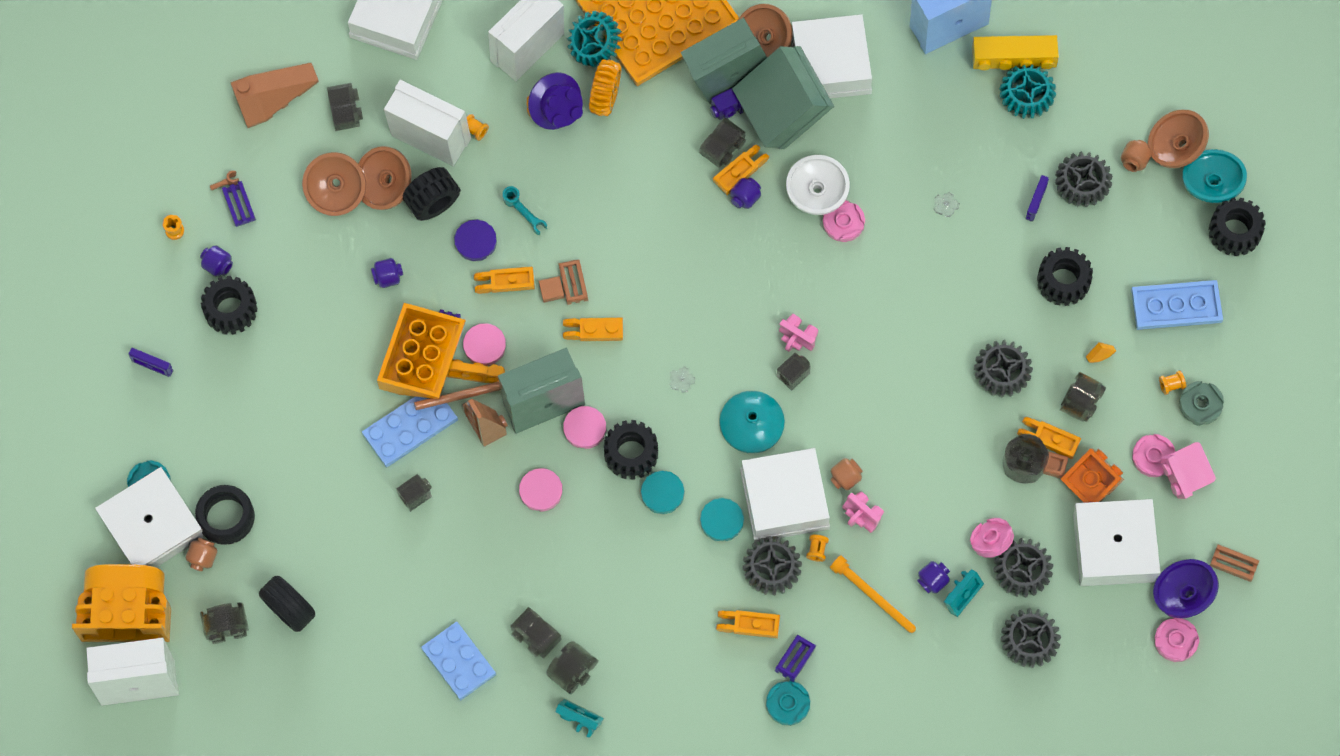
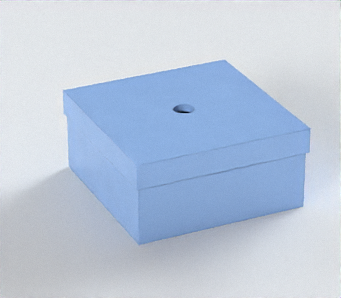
[910,0,992,54]

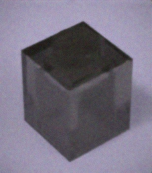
[776,352,811,391]
[396,474,432,512]

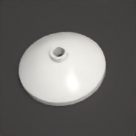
[786,155,850,215]

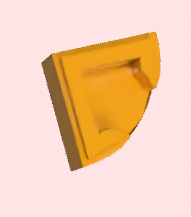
[1086,342,1116,363]

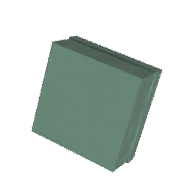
[680,17,767,104]
[732,46,835,149]
[498,347,585,434]

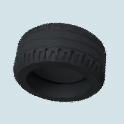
[195,485,255,545]
[259,576,315,632]

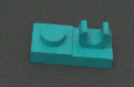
[944,569,984,617]
[555,699,604,738]

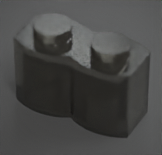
[327,83,363,131]
[699,117,746,168]
[510,607,562,658]

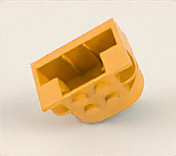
[72,564,171,642]

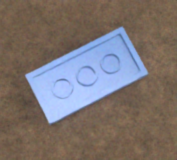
[1131,280,1223,330]
[362,395,458,468]

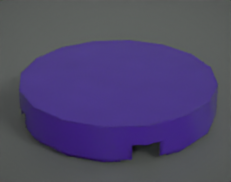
[454,219,497,261]

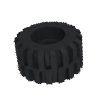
[402,167,461,221]
[1209,197,1266,256]
[1037,247,1093,306]
[201,276,258,335]
[604,420,658,480]

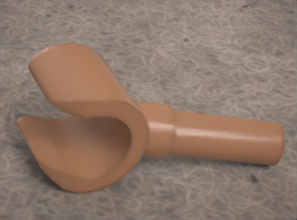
[210,170,239,190]

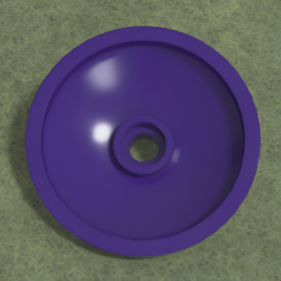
[1153,559,1219,618]

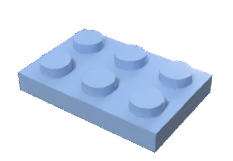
[421,621,496,701]

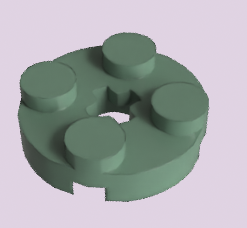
[1179,381,1224,426]

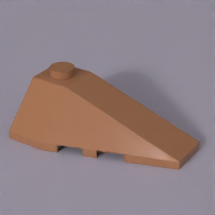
[231,63,319,128]
[462,399,508,447]

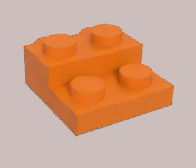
[1061,448,1124,503]

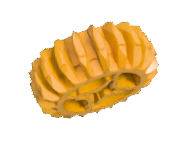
[589,59,621,116]

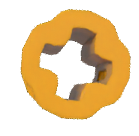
[467,114,489,141]
[163,215,184,240]
[1159,370,1186,395]
[806,534,829,562]

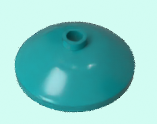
[1183,149,1247,203]
[720,391,785,453]

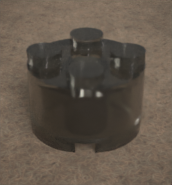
[1059,372,1106,422]
[1003,434,1049,484]
[200,602,249,644]
[546,641,599,695]

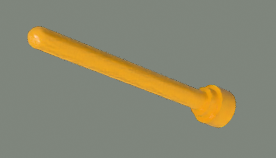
[830,555,916,633]

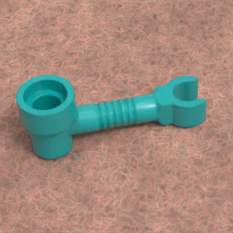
[502,186,547,235]

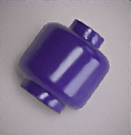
[730,177,761,209]
[200,245,233,277]
[371,258,403,288]
[917,561,950,594]

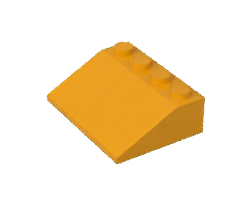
[377,303,466,399]

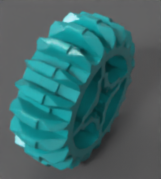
[567,11,622,68]
[999,65,1056,119]

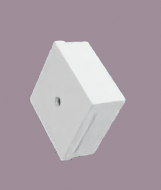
[348,0,443,60]
[488,0,564,81]
[791,14,872,99]
[384,80,471,167]
[740,448,830,543]
[95,467,204,567]
[1073,499,1160,586]
[87,638,179,706]

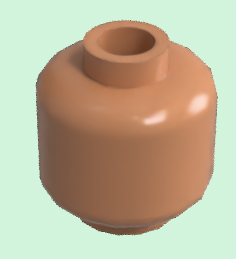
[1121,140,1152,172]
[830,458,863,490]
[186,537,218,571]

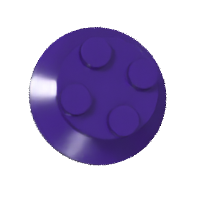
[528,72,583,130]

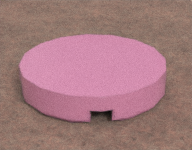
[823,200,865,242]
[463,324,506,366]
[563,406,606,449]
[1132,434,1175,477]
[519,468,562,512]
[970,518,1014,558]
[1154,618,1199,662]

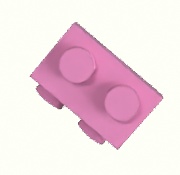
[1160,442,1216,499]

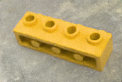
[972,35,1059,70]

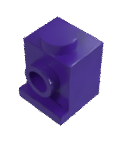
[710,88,744,120]

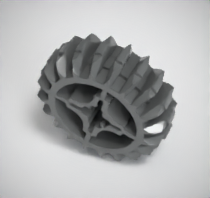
[1055,151,1113,207]
[974,340,1033,398]
[743,536,802,596]
[993,538,1053,598]
[1001,608,1061,668]

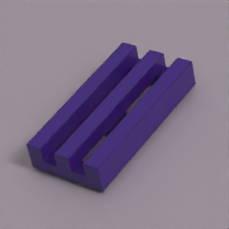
[1026,175,1049,221]
[222,181,256,227]
[128,348,174,377]
[775,634,816,682]

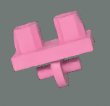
[779,314,819,352]
[842,491,884,533]

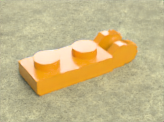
[713,144,769,195]
[474,267,535,294]
[563,318,623,341]
[447,359,505,383]
[1017,417,1081,459]
[716,610,780,639]

